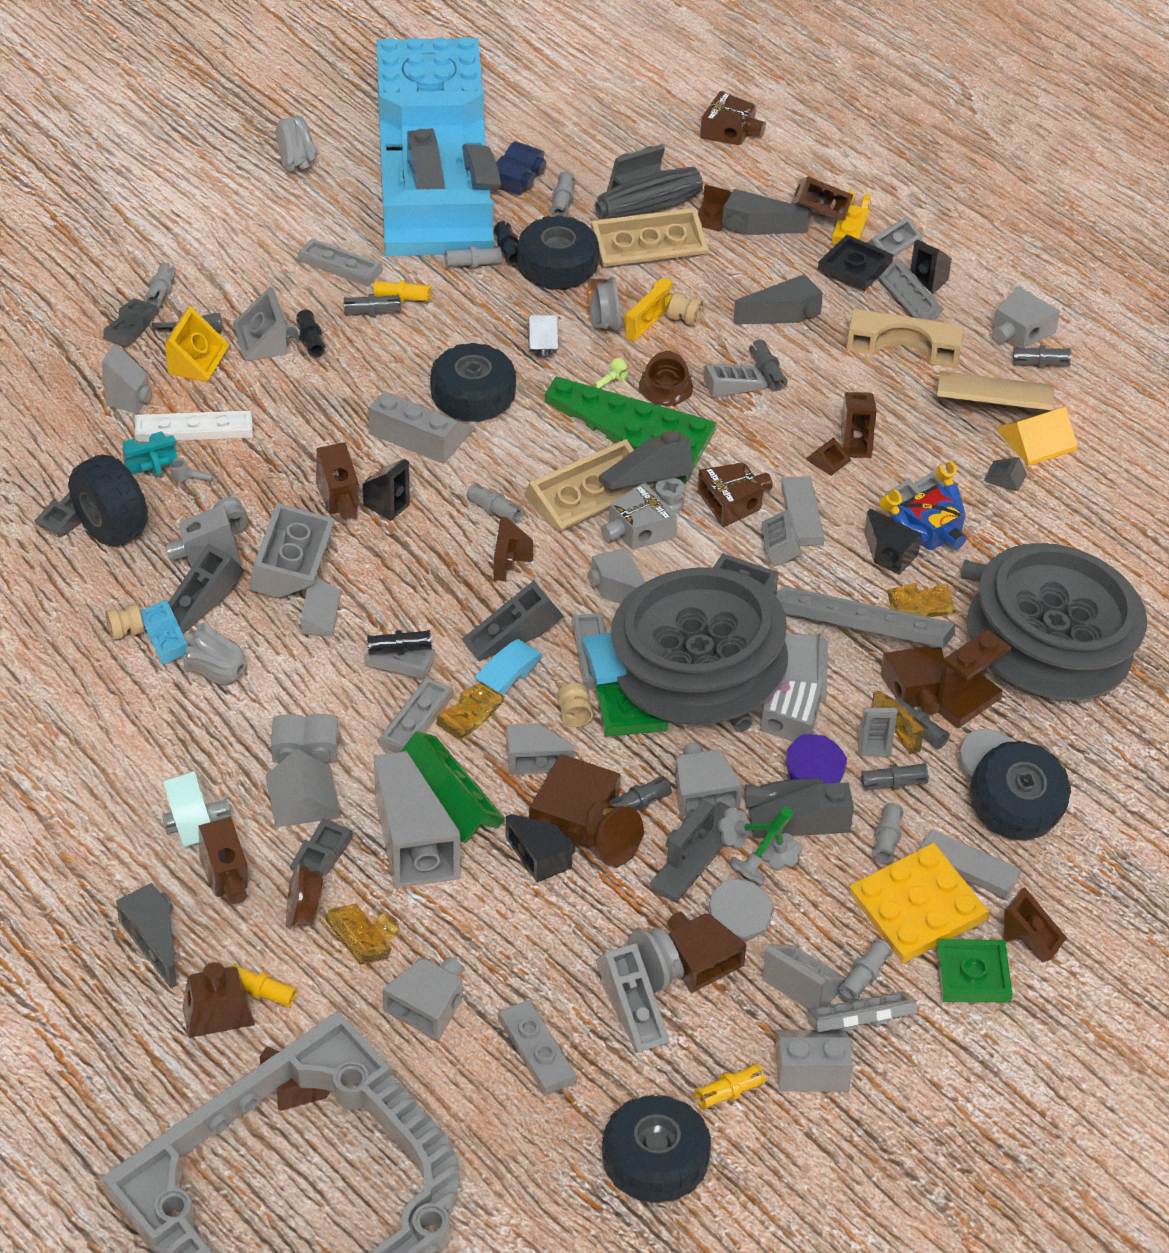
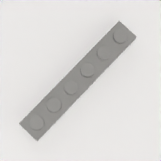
[775,586,955,648]

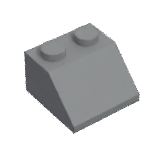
[775,1030,853,1092]

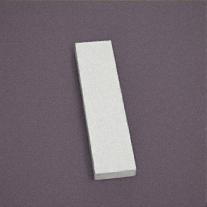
[135,411,253,442]

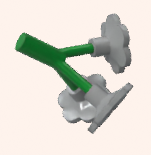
[718,807,802,884]

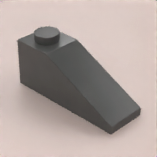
[407,129,445,190]
[722,189,810,235]
[733,274,823,325]
[599,430,692,490]
[168,544,245,634]
[462,580,564,661]
[749,782,854,838]
[116,883,177,988]

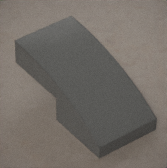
[462,144,501,190]
[103,298,158,347]
[35,492,82,537]
[290,819,353,876]

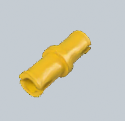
[373,280,431,303]
[230,964,297,1008]
[694,1063,766,1110]

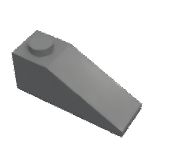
[596,943,670,1053]

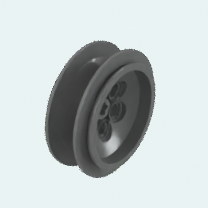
[967,543,1147,700]
[611,567,788,724]

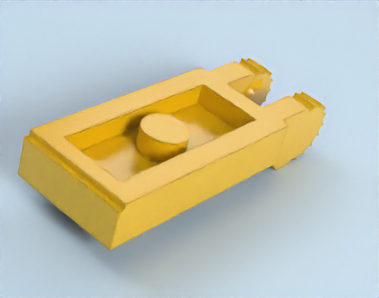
[832,191,871,244]
[624,278,673,341]

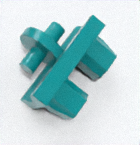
[122,431,177,477]

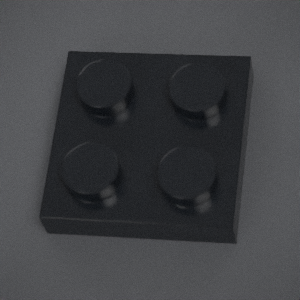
[818,234,893,291]

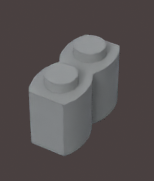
[271,714,339,763]

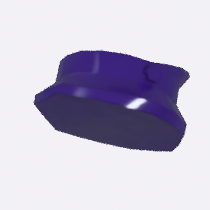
[786,734,847,784]

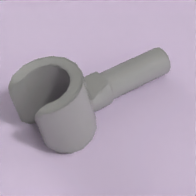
[284,320,300,345]
[170,458,213,482]

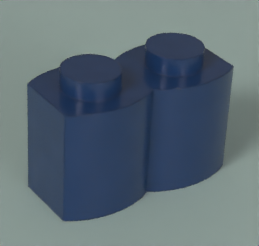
[496,141,546,195]

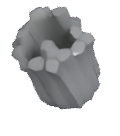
[275,116,318,172]
[183,621,246,685]

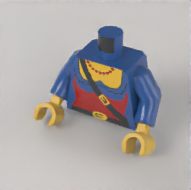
[879,461,967,550]

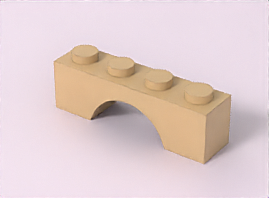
[846,309,965,368]

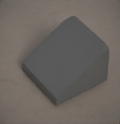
[985,457,1026,491]

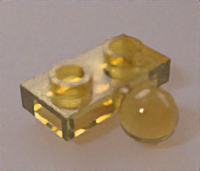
[325,904,399,965]

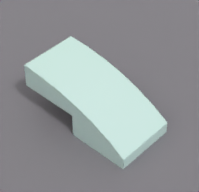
[163,770,212,847]

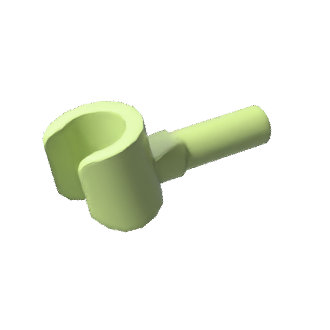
[594,358,628,388]

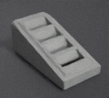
[704,364,767,398]
[762,509,802,567]
[857,708,897,756]

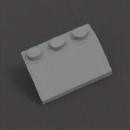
[368,392,474,464]
[249,503,335,598]

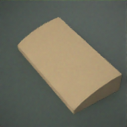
[590,208,709,267]
[937,371,1054,411]
[525,439,657,531]

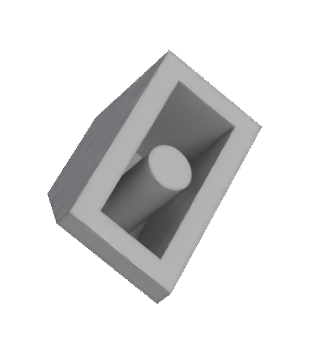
[101,344,152,414]
[588,548,645,604]
[506,723,574,775]

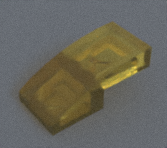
[887,583,955,617]
[436,681,505,740]
[871,691,924,755]

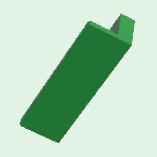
[400,731,505,843]

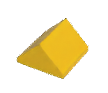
[165,306,230,382]
[997,406,1077,466]

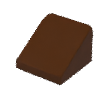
[806,437,851,476]

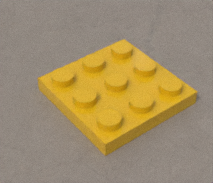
[849,843,989,964]

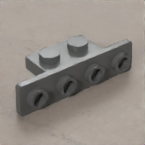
[650,800,738,902]

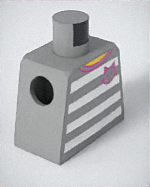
[752,679,823,742]

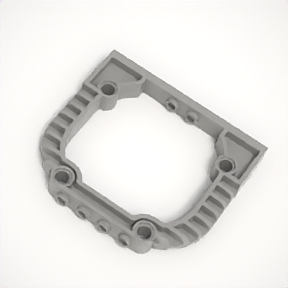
[101,1010,459,1253]

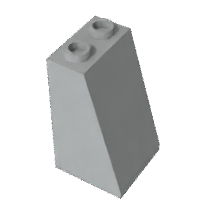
[374,751,460,889]

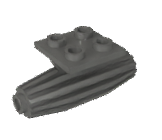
[595,144,703,219]

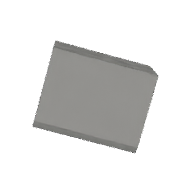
[233,287,287,361]
[266,749,341,827]
[762,944,847,1010]

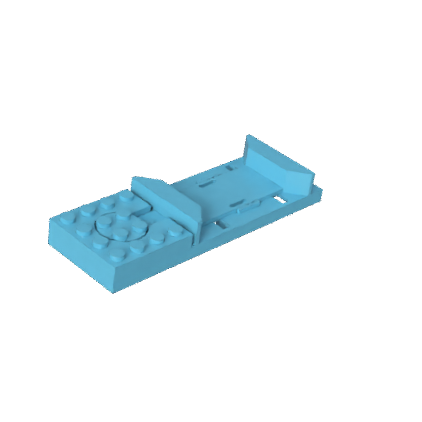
[376,37,494,256]

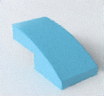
[140,599,189,665]
[581,632,627,685]
[475,639,542,698]

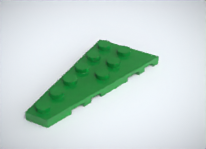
[545,376,716,484]

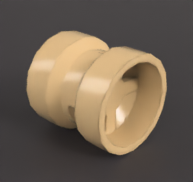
[668,292,704,326]
[105,603,144,640]
[557,683,593,727]

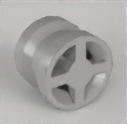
[655,477,685,514]
[213,496,248,534]

